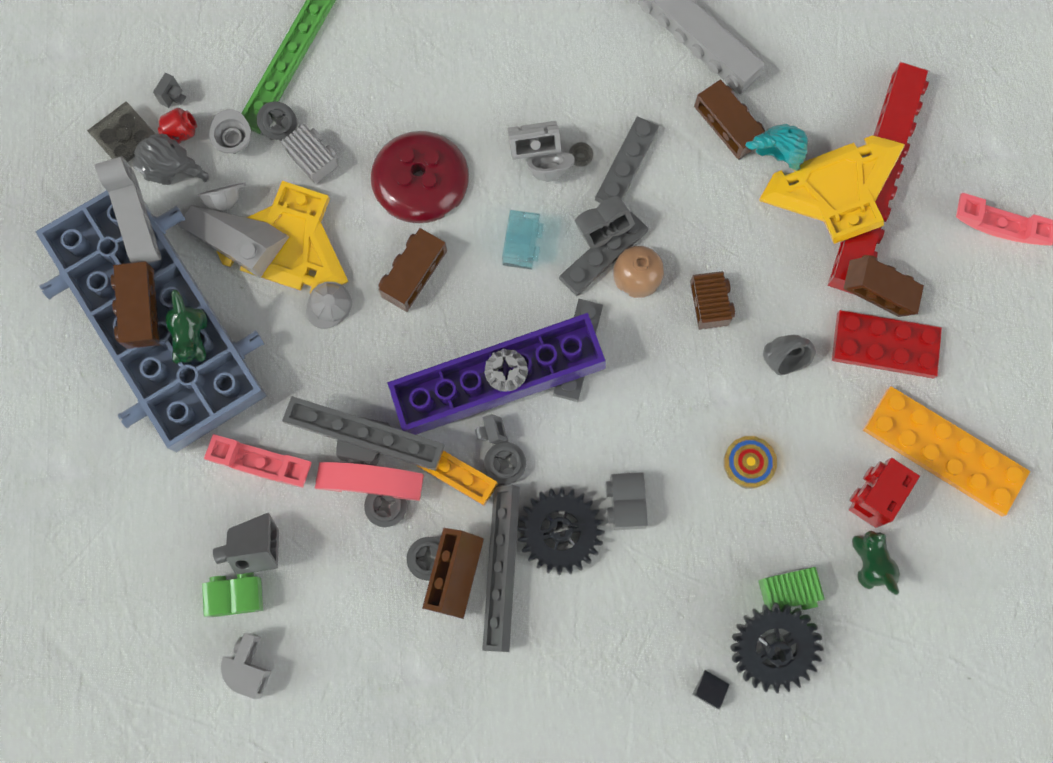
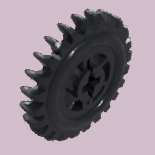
[517,486,605,576]
[730,602,824,694]

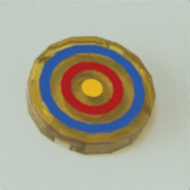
[723,436,777,489]

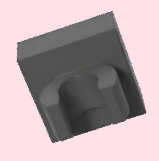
[153,73,186,108]
[475,414,508,444]

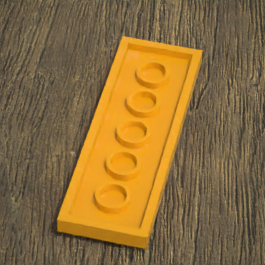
[863,386,1031,517]

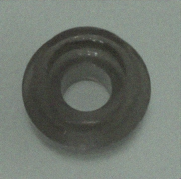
[569,142,593,167]

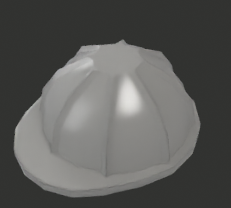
[209,109,251,154]
[527,151,575,182]
[198,183,246,212]
[306,282,352,329]

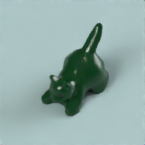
[166,290,208,364]
[852,531,900,595]

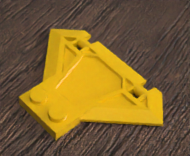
[759,135,905,244]
[216,181,349,294]

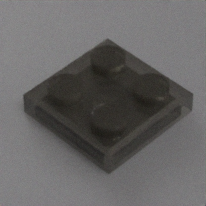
[87,101,155,162]

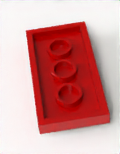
[832,310,942,379]

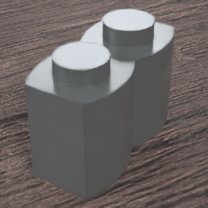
[574,196,635,248]
[605,472,648,530]

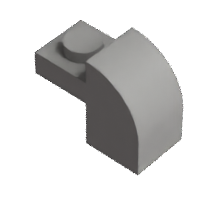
[221,633,271,699]

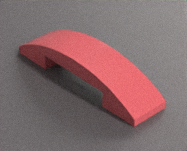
[956,192,1053,246]
[204,434,312,488]
[315,462,424,501]

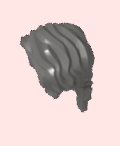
[133,134,209,185]

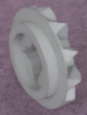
[484,348,528,391]

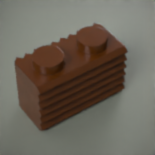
[690,271,735,330]

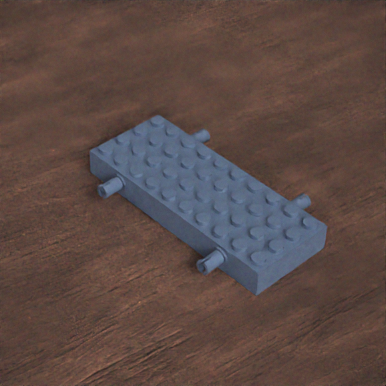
[35,190,267,453]

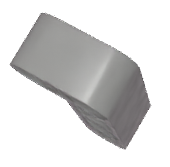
[95,156,161,264]

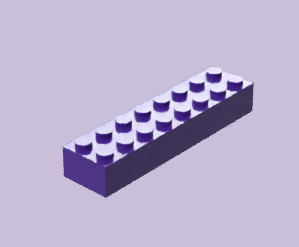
[387,313,606,435]

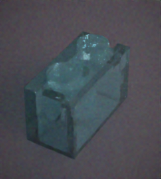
[502,210,544,270]

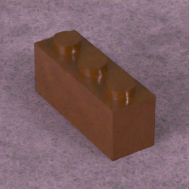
[694,79,765,160]
[378,228,447,312]
[843,255,924,317]
[111,261,160,349]
[422,528,484,619]

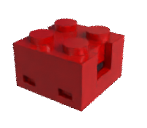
[848,457,920,528]

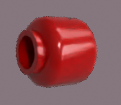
[158,108,197,144]

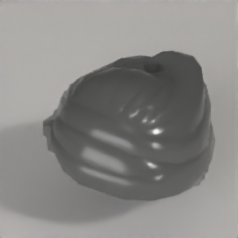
[763,334,816,376]

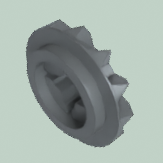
[257,102,297,141]
[484,442,526,485]
[364,494,407,528]
[407,537,440,581]

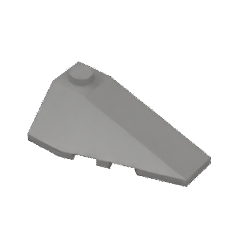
[178,205,289,278]

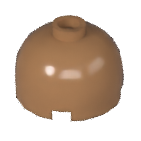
[613,246,664,298]

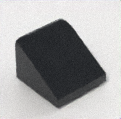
[692,670,730,710]

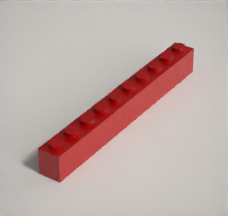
[827,62,929,294]

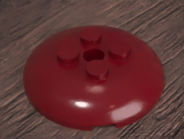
[371,131,469,223]

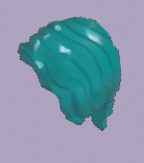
[746,124,808,171]

